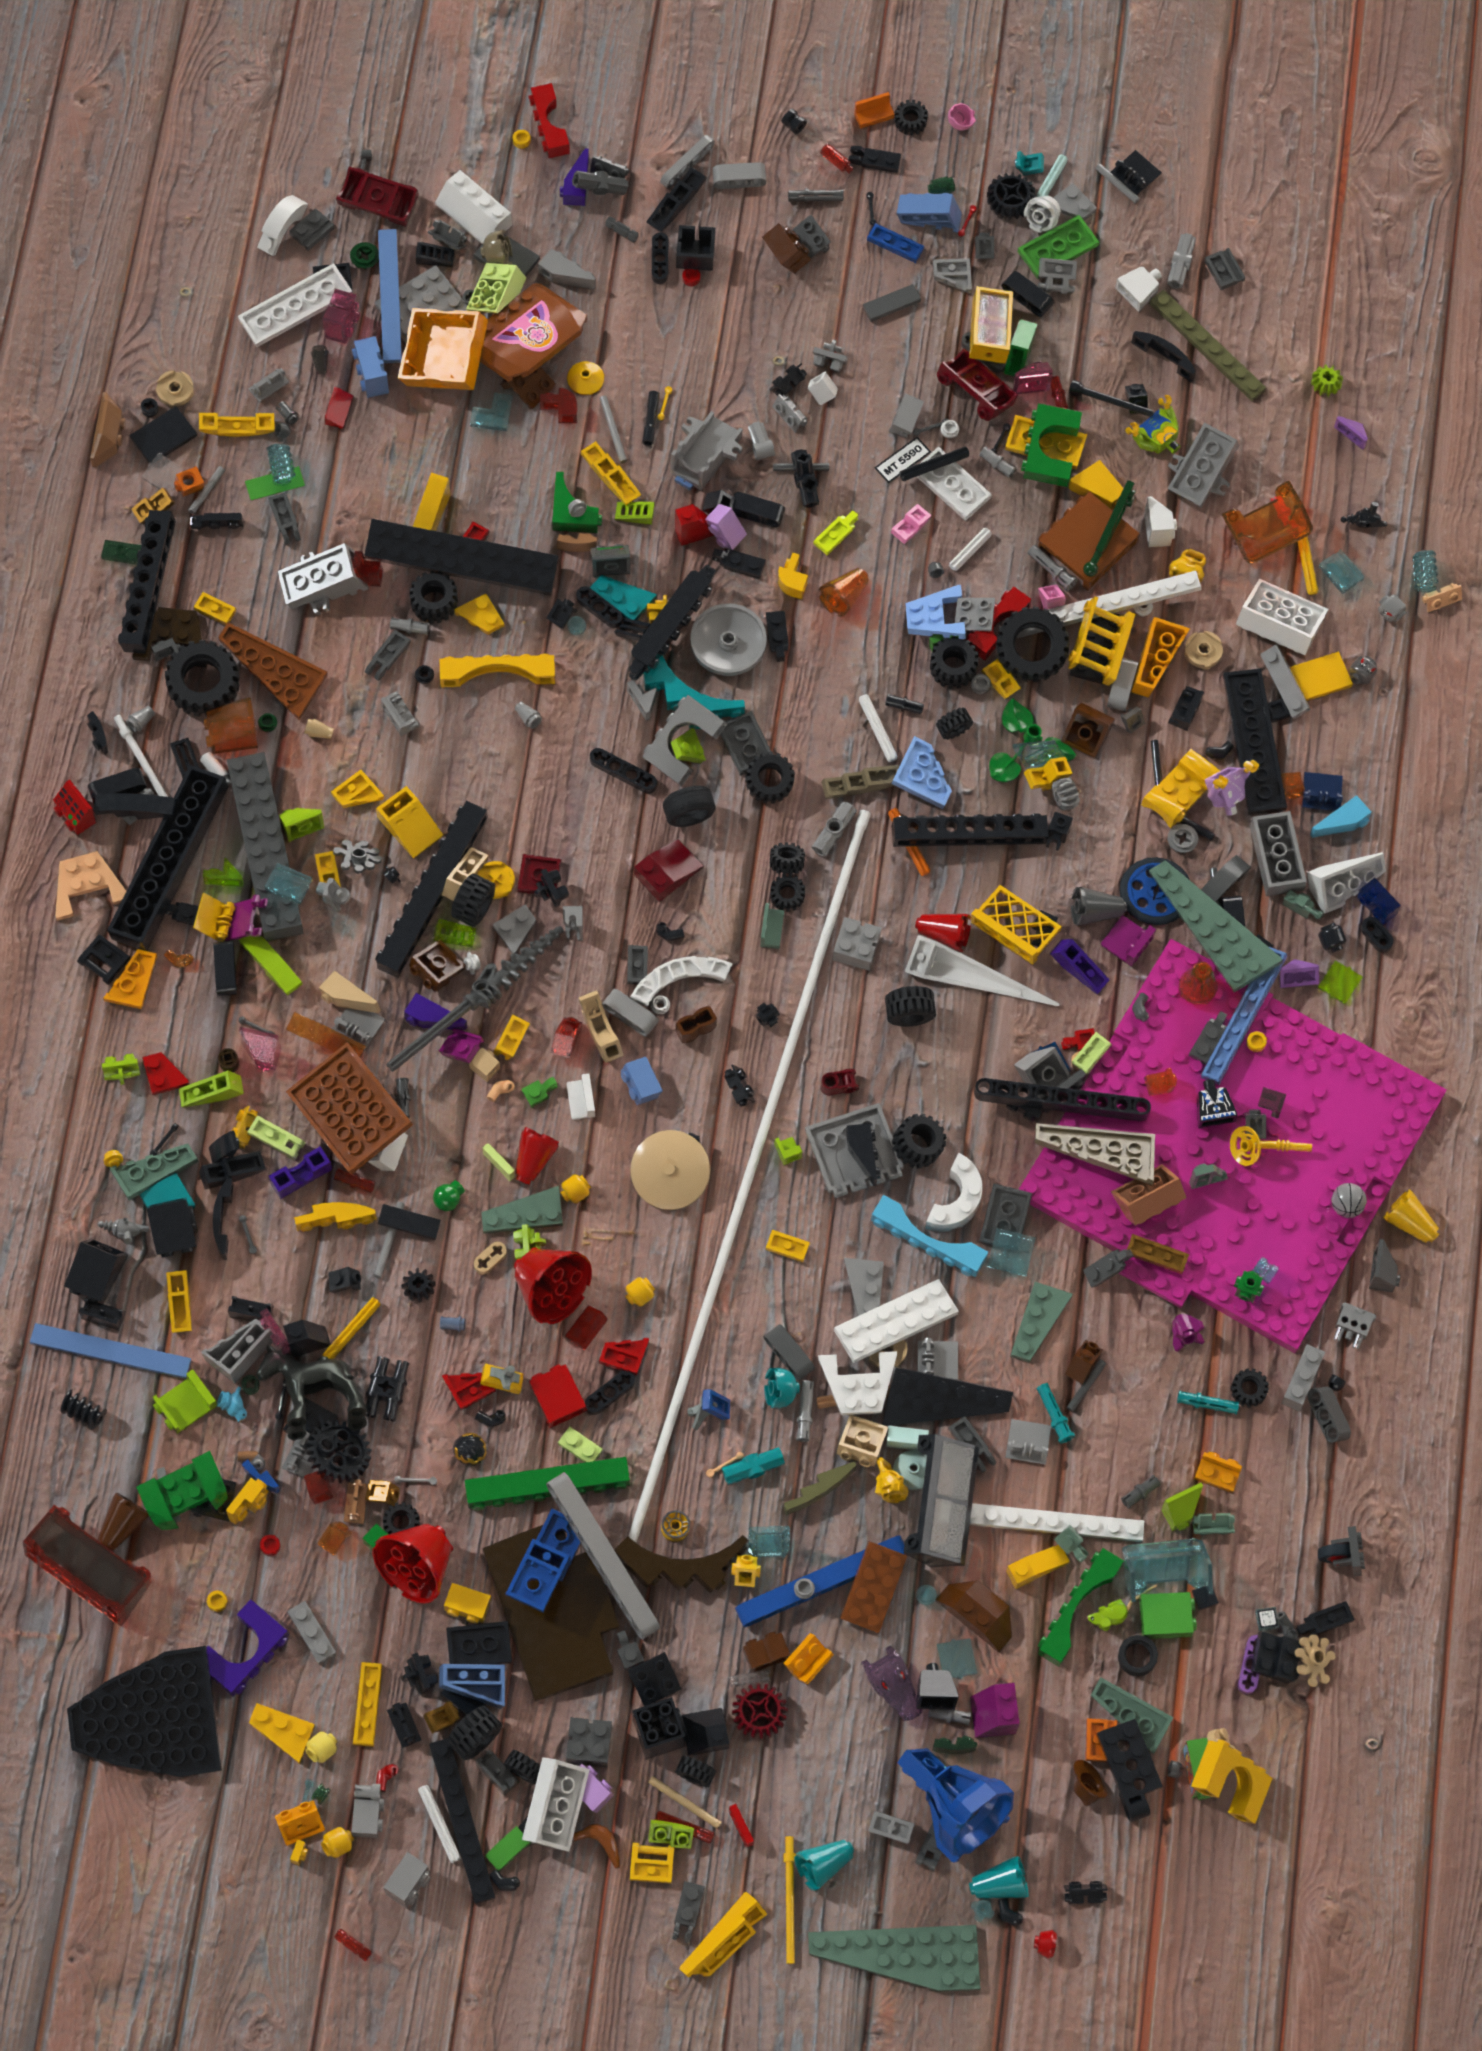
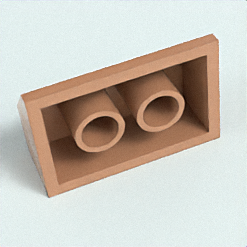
[1111,1164,1186,1225]

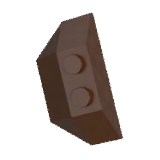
[935,1580,1012,1653]

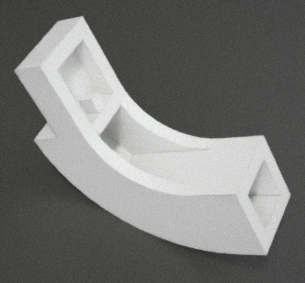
[257,195,308,256]

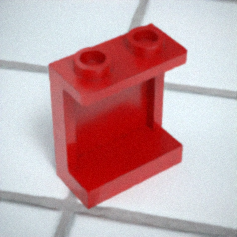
[529,1364,587,1428]

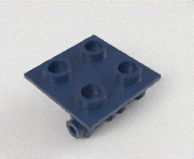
[1302,772,1343,811]

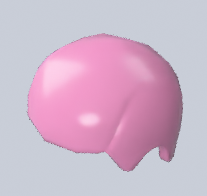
[948,103,976,131]

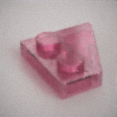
[259,1308,290,1355]

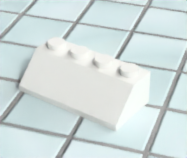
[435,170,512,244]
[522,1757,590,1852]

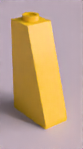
[413,473,451,531]

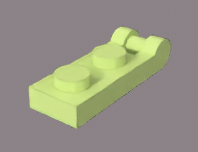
[247,1115,306,1160]

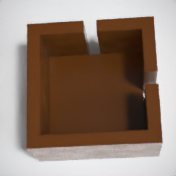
[762,223,811,274]

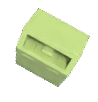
[466,263,526,314]

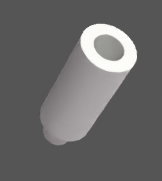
[200,752,231,786]

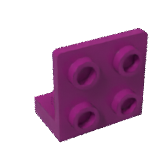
[1101,916,1156,967]

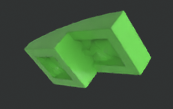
[485,1826,530,1871]

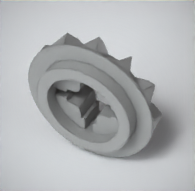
[1167,824,1198,854]

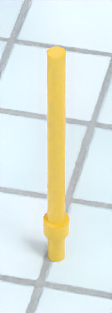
[783,1836,796,1964]

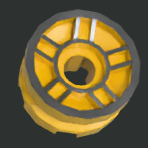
[661,1510,690,1542]

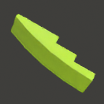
[238,936,303,996]

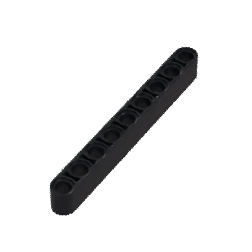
[974,1078,1151,1121]

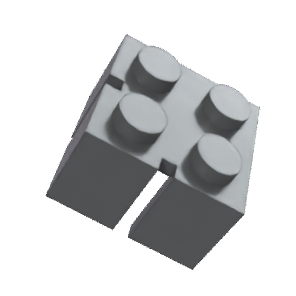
[566,1717,612,1768]

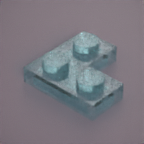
[470,393,513,431]

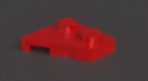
[142,1052,189,1095]
[442,1372,496,1410]

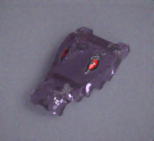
[861,1646,923,1721]

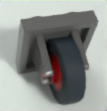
[1318,1526,1365,1576]

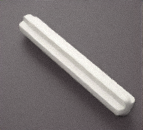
[859,694,897,762]
[418,1785,461,1863]

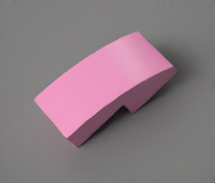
[891,504,932,544]

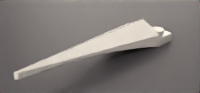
[905,935,1060,1006]

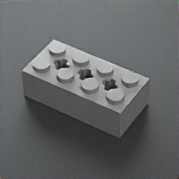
[1250,811,1307,896]

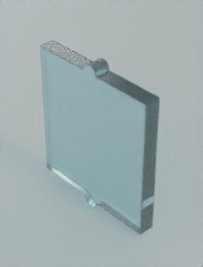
[937,1638,977,1679]

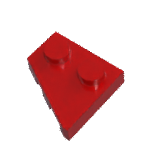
[599,1338,649,1376]

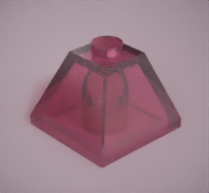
[1013,362,1053,394]
[239,1027,281,1071]

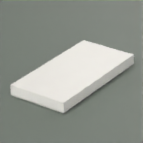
[917,447,992,521]

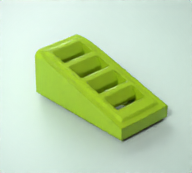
[615,502,655,525]

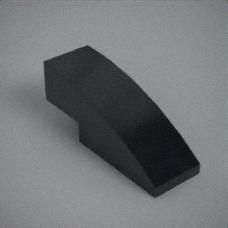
[199,1151,266,1190]

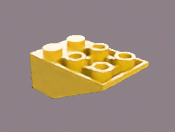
[376,786,444,859]

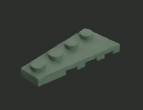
[1010,1282,1073,1363]

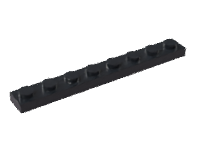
[429,1738,495,1905]

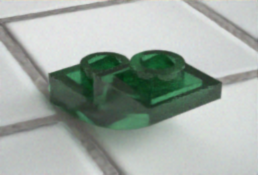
[932,1736,977,1754]

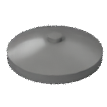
[690,604,767,676]

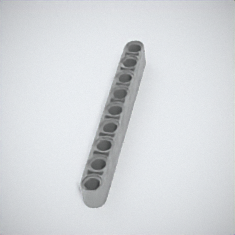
[546,1472,660,1640]

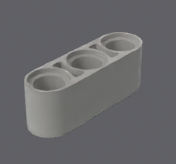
[712,162,767,189]
[1107,658,1139,712]
[602,989,659,1037]

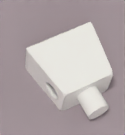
[1115,267,1162,312]

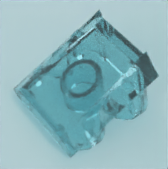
[748,1526,790,1559]

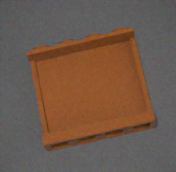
[1038,492,1140,591]

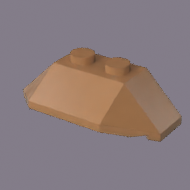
[90,392,126,467]

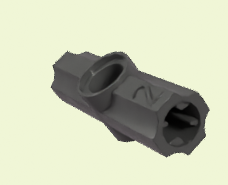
[572,171,629,195]

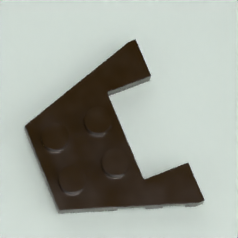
[132,607,207,667]

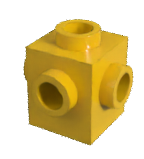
[731,1555,761,1587]

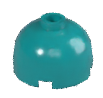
[764,1368,800,1408]

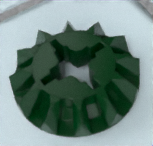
[350,242,379,270]

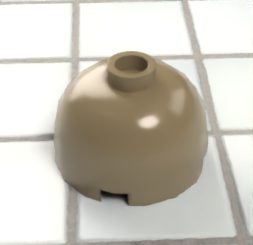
[481,229,513,265]

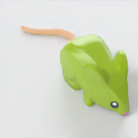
[1087,1585,1157,1631]

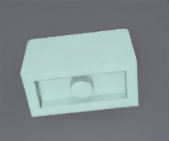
[886,1426,929,1451]

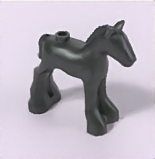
[256,1345,367,1441]

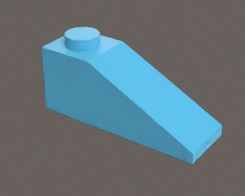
[1310,795,1372,838]

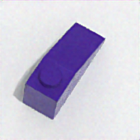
[560,148,589,206]
[1050,939,1110,994]
[404,993,468,1030]

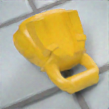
[1169,548,1206,582]
[875,1457,909,1503]

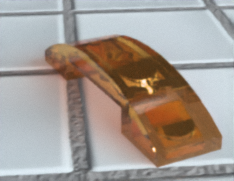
[286,1012,366,1057]

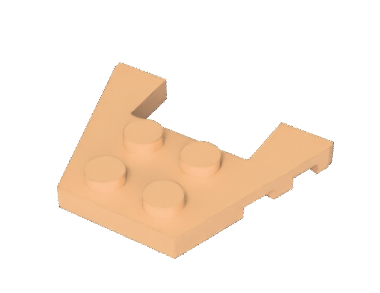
[55,851,126,921]

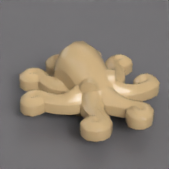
[1295,1635,1335,1687]

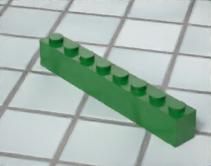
[465,1457,630,1510]

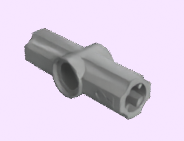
[1167,233,1196,289]
[812,802,857,857]

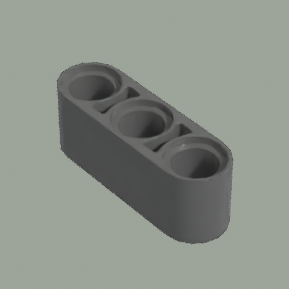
[763,1324,815,1381]
[1307,1386,1351,1443]

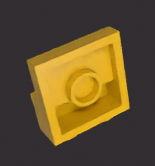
[226,1478,269,1525]

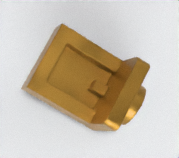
[423,1701,459,1734]

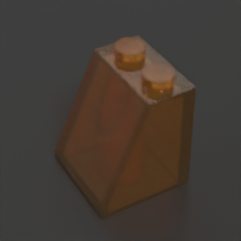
[204,697,258,754]

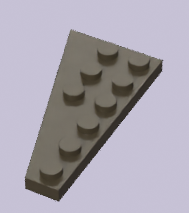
[1035,1123,1155,1185]

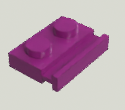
[439,1028,485,1064]

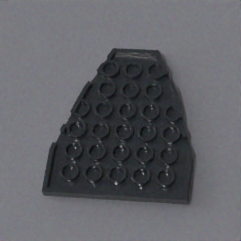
[67,1646,222,1777]

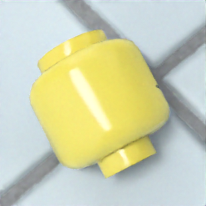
[306,1732,337,1763]

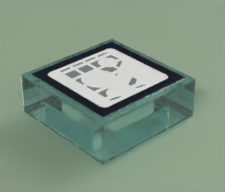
[1255,1607,1280,1631]

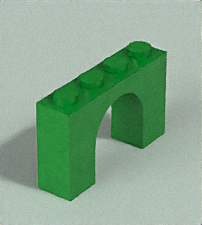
[1021,403,1082,487]

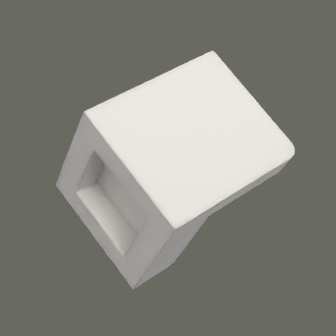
[808,371,838,405]

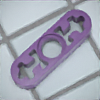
[1238,1635,1259,1695]

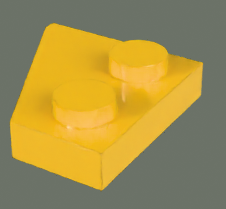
[454,594,504,635]
[331,770,385,808]

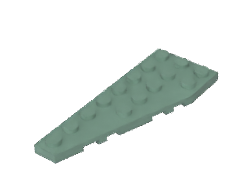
[808,1925,980,1992]

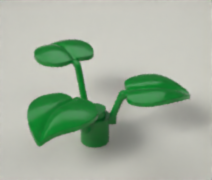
[989,698,1076,782]

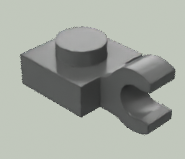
[617,1630,644,1670]

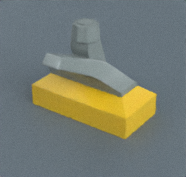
[481,1363,524,1394]

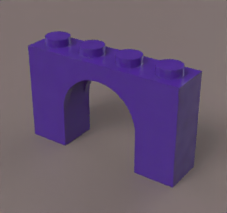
[207,1599,289,1697]

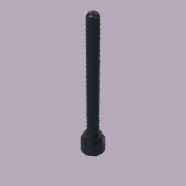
[1069,380,1154,417]

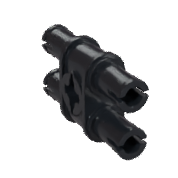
[365,1356,409,1422]

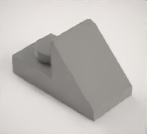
[627,680,657,721]

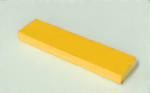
[353,1662,383,1747]

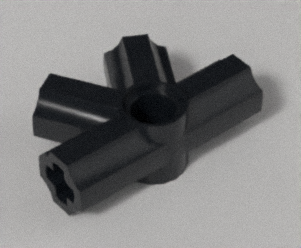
[791,449,819,508]

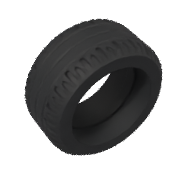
[663,786,716,827]

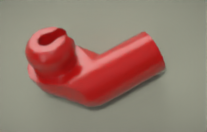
[376,1764,399,1792]

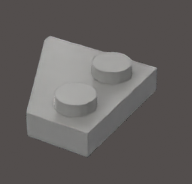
[1053,183,1097,220]
[933,258,972,293]
[493,904,536,954]

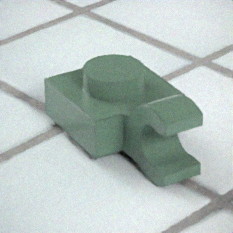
[1054,1525,1089,1563]

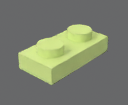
[558,1426,603,1463]

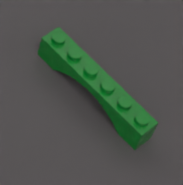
[1037,1548,1124,1667]

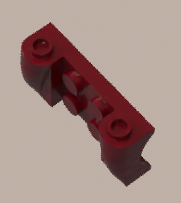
[336,166,419,227]
[937,348,1018,421]

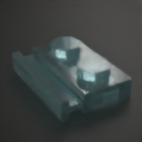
[1319,549,1365,594]
[265,863,313,904]

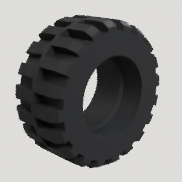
[997,606,1070,682]
[165,640,240,717]

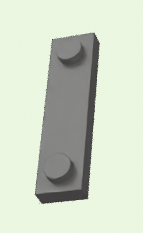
[1260,645,1311,719]

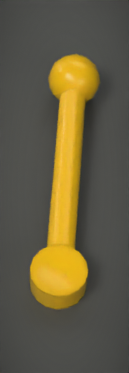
[657,386,672,420]

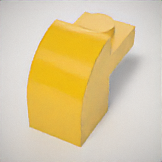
[778,553,808,600]
[1024,757,1073,791]

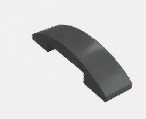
[1201,855,1251,902]

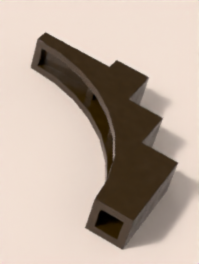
[614,1535,749,1593]

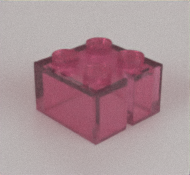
[323,288,360,344]

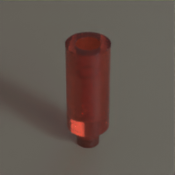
[820,143,853,173]

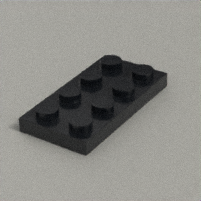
[1069,613,1124,685]

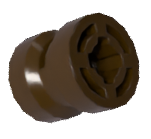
[218,1048,239,1072]

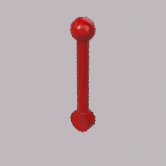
[958,205,977,237]

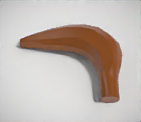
[573,1824,620,1869]

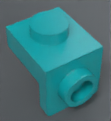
[1015,151,1044,176]

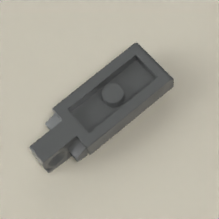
[1189,1011,1227,1065]
[1083,1249,1133,1288]

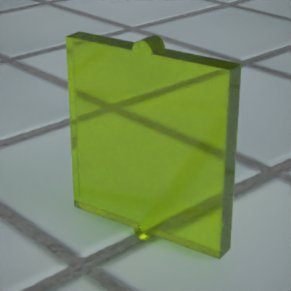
[1318,960,1363,1004]

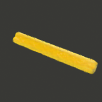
[1295,525,1318,595]
[322,1297,380,1359]

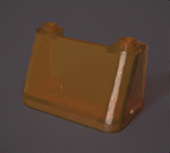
[1221,480,1313,563]

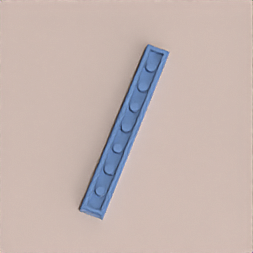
[378,229,402,363]
[1201,947,1288,1085]
[30,1323,192,1379]

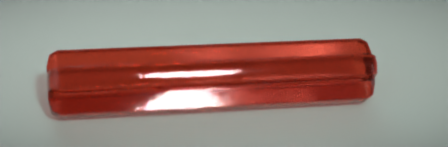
[655,1811,715,1843]

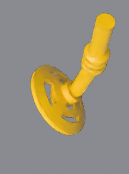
[1230,1126,1312,1166]

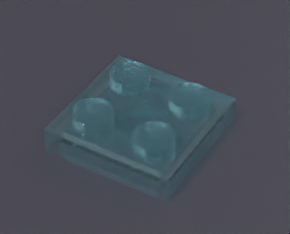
[987,1228,1036,1276]

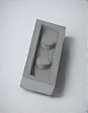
[287,1601,336,1665]

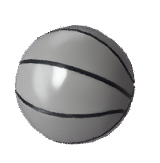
[1331,1183,1367,1218]

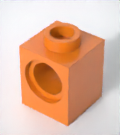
[174,466,204,497]

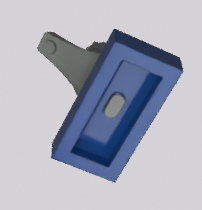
[687,1389,730,1430]

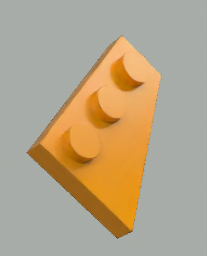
[103,949,157,1009]

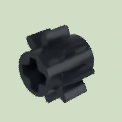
[755,1002,780,1028]

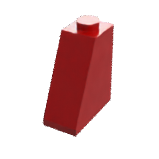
[675,504,714,546]

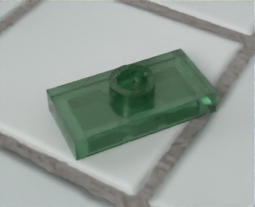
[101,540,141,565]

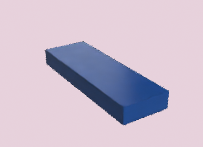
[867,223,924,263]

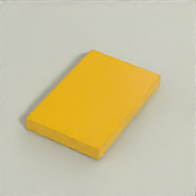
[1290,651,1353,701]

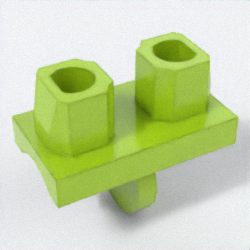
[102,1053,140,1085]
[513,1224,546,1260]

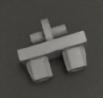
[813,339,848,373]
[316,878,351,912]

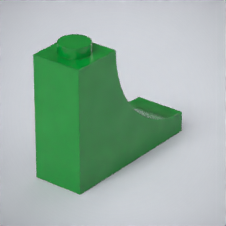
[552,472,602,533]

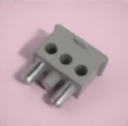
[1333,1302,1376,1349]

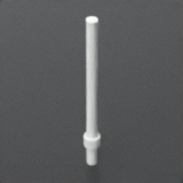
[114,715,168,797]

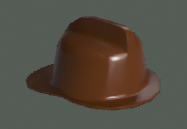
[1073,1760,1108,1806]

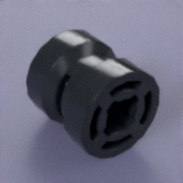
[781,109,807,134]

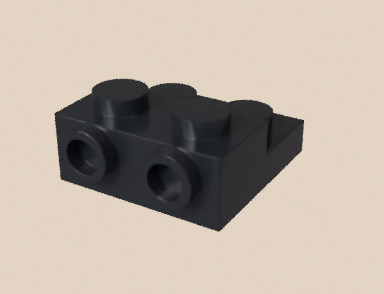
[1251,1631,1304,1684]

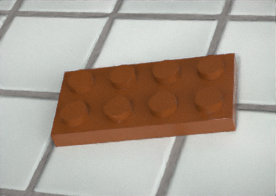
[840,1541,907,1633]

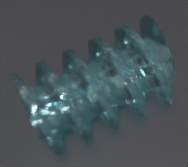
[266,444,296,486]
[1412,550,1439,592]

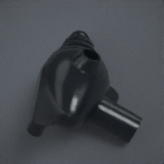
[1340,502,1387,528]

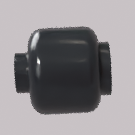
[1318,923,1347,953]

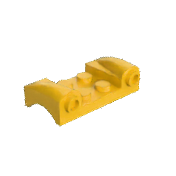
[1141,749,1220,828]

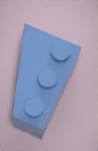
[896,193,962,233]
[352,336,389,398]
[439,1664,505,1709]

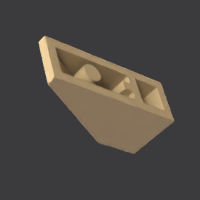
[442,847,488,901]
[319,971,381,1013]

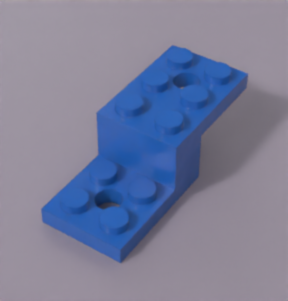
[506,1508,581,1612]

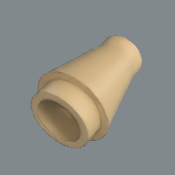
[304,718,334,740]

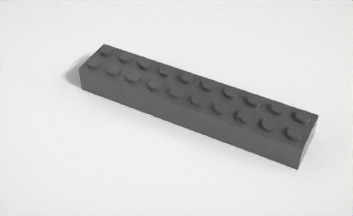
[227,752,304,941]

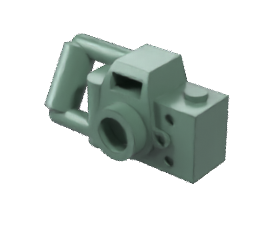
[1282,890,1324,919]

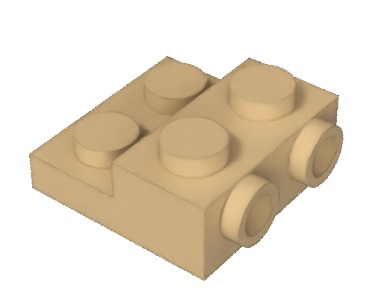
[836,1415,888,1467]

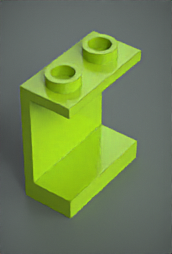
[153,1369,217,1434]

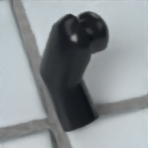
[1205,741,1234,760]
[475,1410,506,1427]

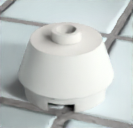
[1024,196,1061,232]

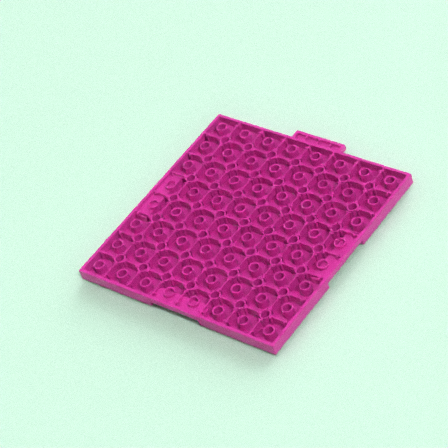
[1019,939,1447,1354]

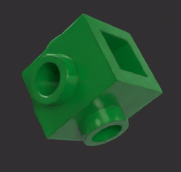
[1234,1271,1264,1303]

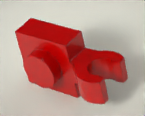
[1061,1028,1095,1052]

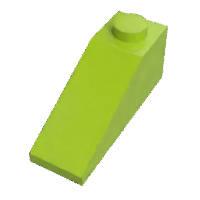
[179,1071,244,1108]

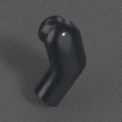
[656,922,684,941]
[489,1869,520,1891]
[998,1898,1023,1926]

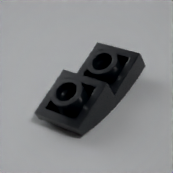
[87,711,108,755]
[209,1131,239,1163]

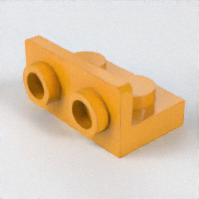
[1194,1452,1242,1493]
[783,1633,834,1684]
[275,1800,325,1846]

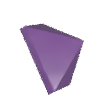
[1334,416,1368,450]
[1280,959,1319,988]

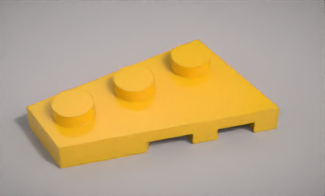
[249,1703,315,1764]

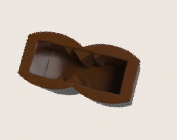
[676,1006,717,1043]
[743,1631,790,1673]

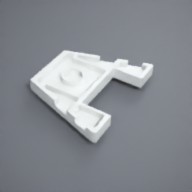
[818,1351,897,1415]

